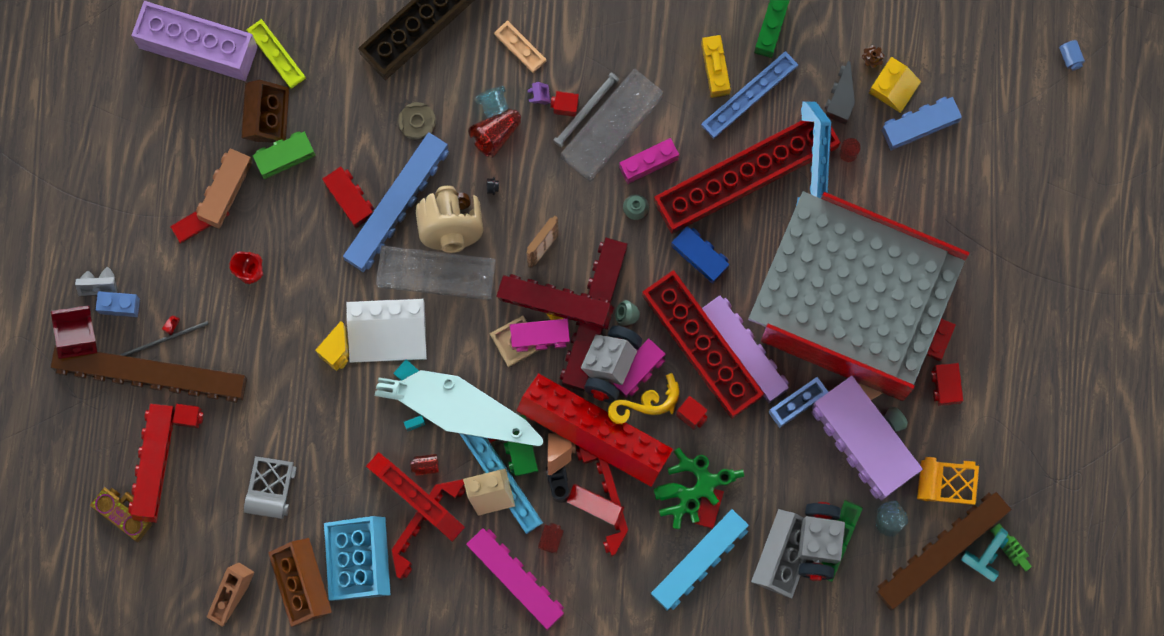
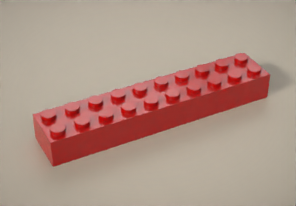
[654,121,841,234]

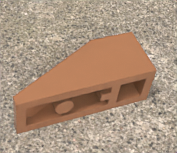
[207,563,254,627]

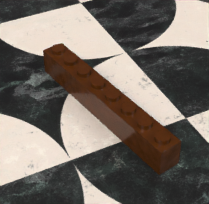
[876,492,1012,610]

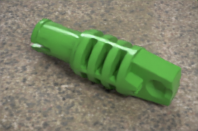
[990,523,1032,571]

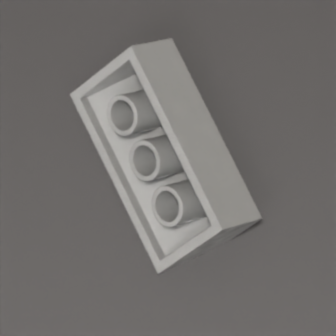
[751,509,806,599]

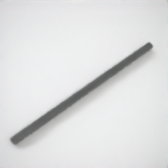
[121,321,209,356]

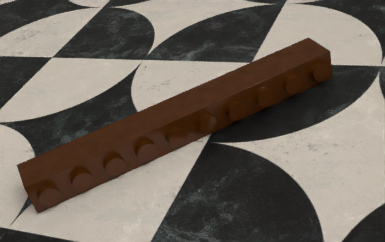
[51,345,247,403]

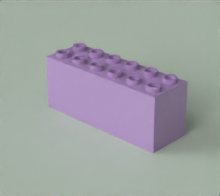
[131,1,258,81]
[811,376,923,501]

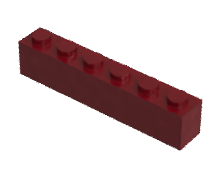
[496,274,614,330]

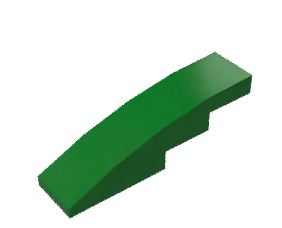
[821,500,863,582]

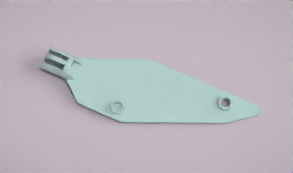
[375,370,543,446]

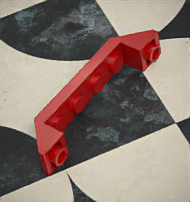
[576,446,628,557]
[366,452,465,542]
[391,479,466,580]

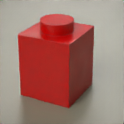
[550,91,579,117]
[173,404,204,428]

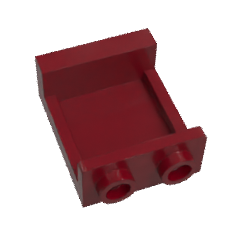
[51,306,97,359]

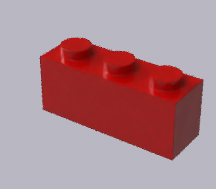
[322,166,375,229]

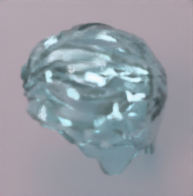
[876,501,908,536]

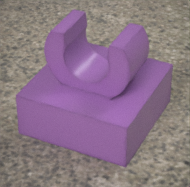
[528,82,551,105]

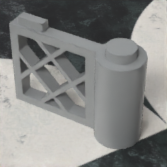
[244,456,297,519]

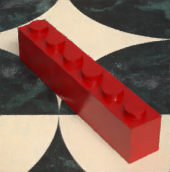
[128,404,175,523]

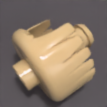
[416,186,483,253]

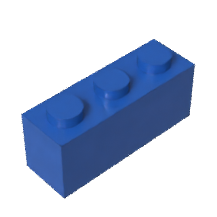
[671,226,730,284]

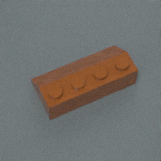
[268,538,332,627]

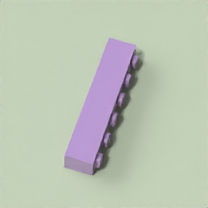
[702,295,789,403]

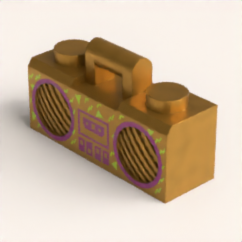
[90,487,153,543]

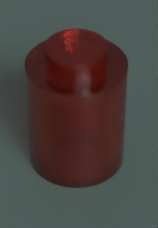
[839,138,861,162]
[410,454,439,476]

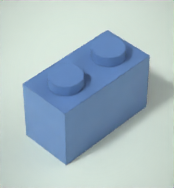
[96,291,140,317]

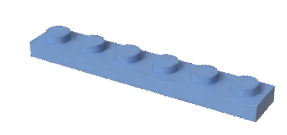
[701,51,798,139]

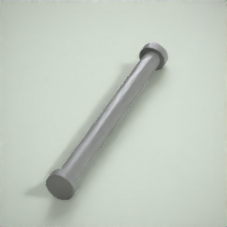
[553,72,619,147]

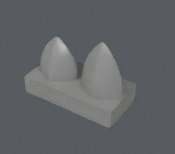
[75,267,117,296]

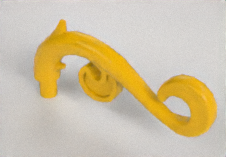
[608,373,680,424]

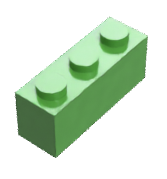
[253,131,316,179]

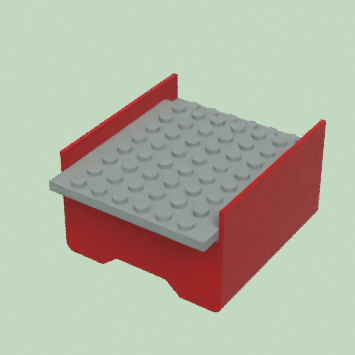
[748,191,970,401]

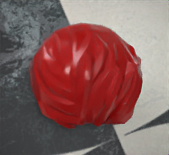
[229,251,263,284]

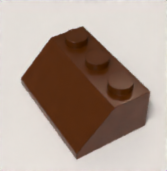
[242,79,289,143]

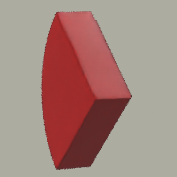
[162,315,180,335]

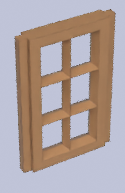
[526,216,559,268]

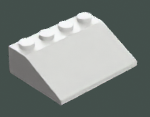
[346,299,427,363]

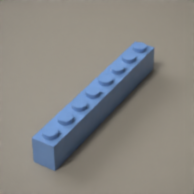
[343,132,449,273]

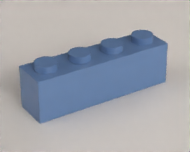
[881,97,962,150]

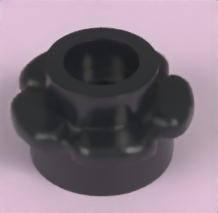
[487,177,499,195]

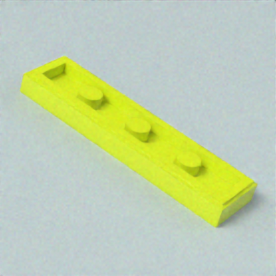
[247,19,306,89]

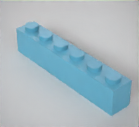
[650,509,749,611]

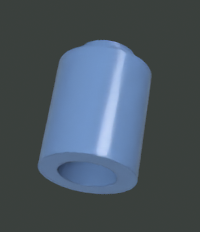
[1059,40,1085,71]

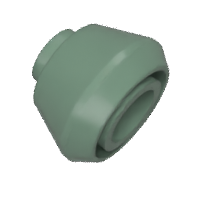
[623,194,649,220]
[615,300,640,326]
[884,407,908,432]

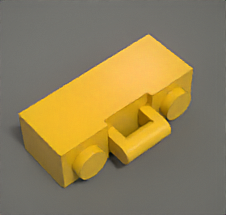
[701,35,731,98]

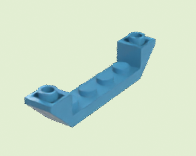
[796,101,831,206]

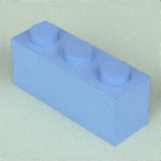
[769,377,828,428]

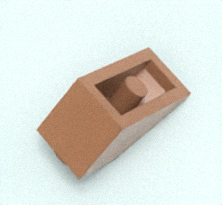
[548,433,576,475]

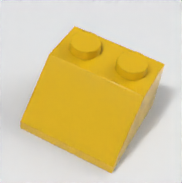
[869,57,921,113]
[315,321,349,371]

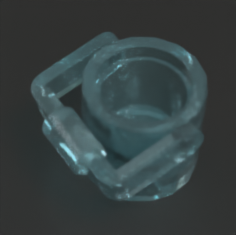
[474,85,509,117]

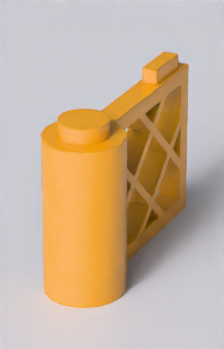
[917,457,979,505]

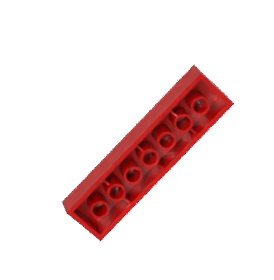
[642,270,764,419]
[516,373,673,487]

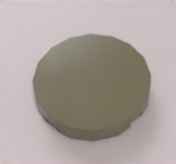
[398,102,436,140]

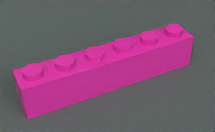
[466,528,564,630]

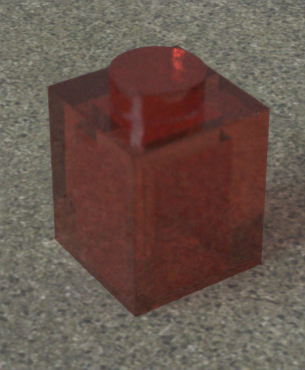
[538,523,564,554]

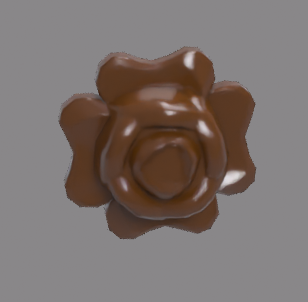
[862,45,885,68]

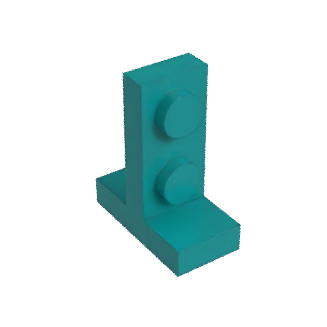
[961,527,1009,582]

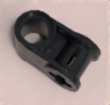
[546,466,569,503]

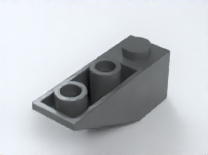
[824,61,855,125]

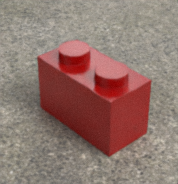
[931,363,963,406]
[676,396,708,430]

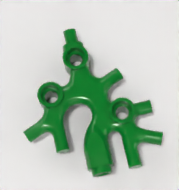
[654,447,744,529]

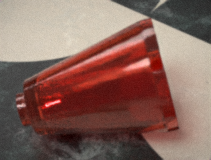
[468,109,521,158]

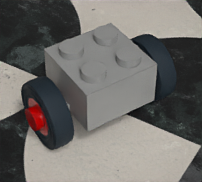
[581,326,642,403]
[798,502,845,581]

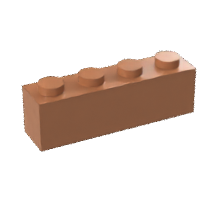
[196,148,252,229]

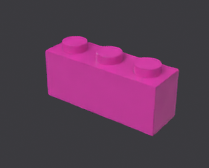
[619,138,679,184]
[510,319,570,352]
[609,338,666,398]

